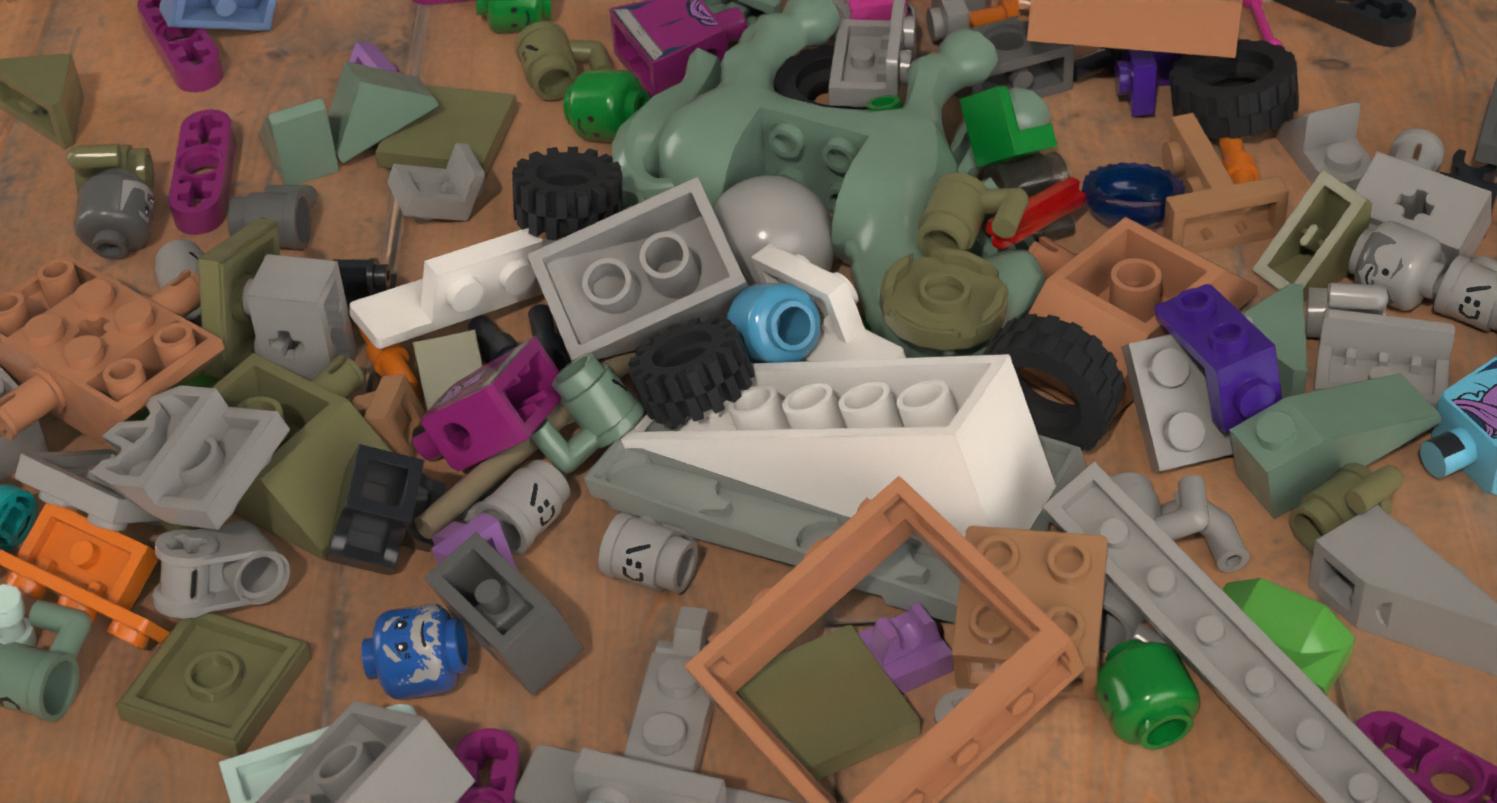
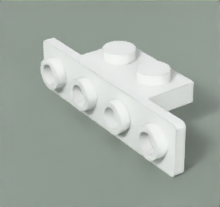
[349,228,559,349]
[751,243,906,362]

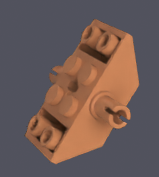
[1019,217,1258,416]
[0,253,225,445]

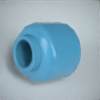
[727,283,820,363]

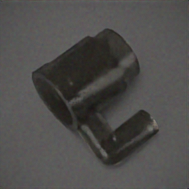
[984,152,1075,245]

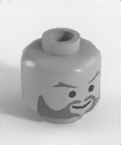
[1348,221,1448,311]

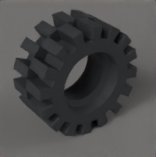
[512,146,623,241]
[628,317,755,425]

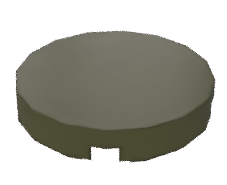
[879,248,1009,351]

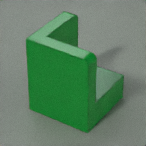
[959,85,1058,167]

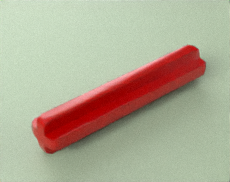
[985,177,1086,250]

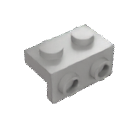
[829,0,916,109]
[1313,309,1455,410]

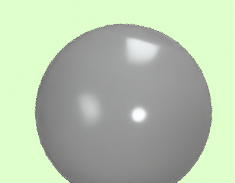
[712,175,835,287]

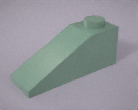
[1230,373,1441,519]

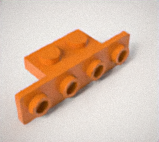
[0,502,170,650]

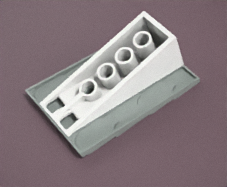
[583,354,1087,623]

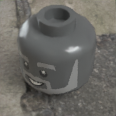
[74,169,155,259]

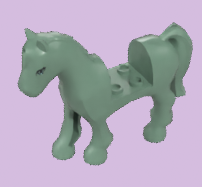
[611,0,1051,358]

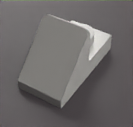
[1275,102,1372,190]

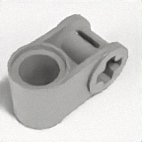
[152,521,290,619]

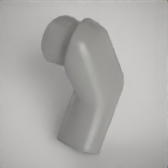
[1161,492,1250,573]

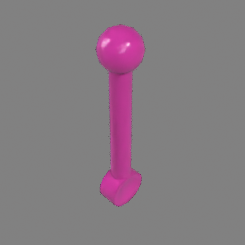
[1242,0,1283,46]

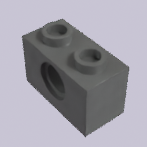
[944,16,1075,100]
[424,532,584,696]

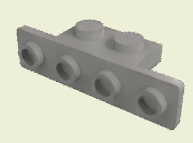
[514,745,796,803]

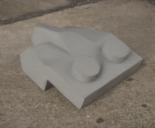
[89,385,290,530]

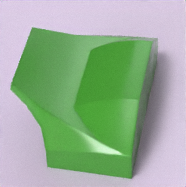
[1222,578,1355,696]

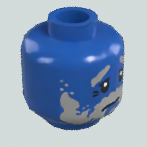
[361,603,469,700]

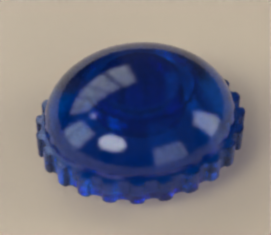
[1081,162,1185,227]

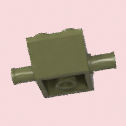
[160,353,392,560]

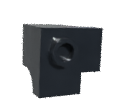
[325,444,446,576]

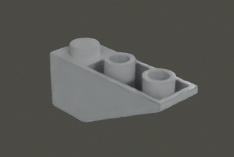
[1308,505,1497,676]

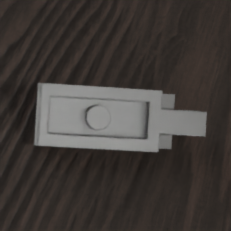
[623,606,715,774]

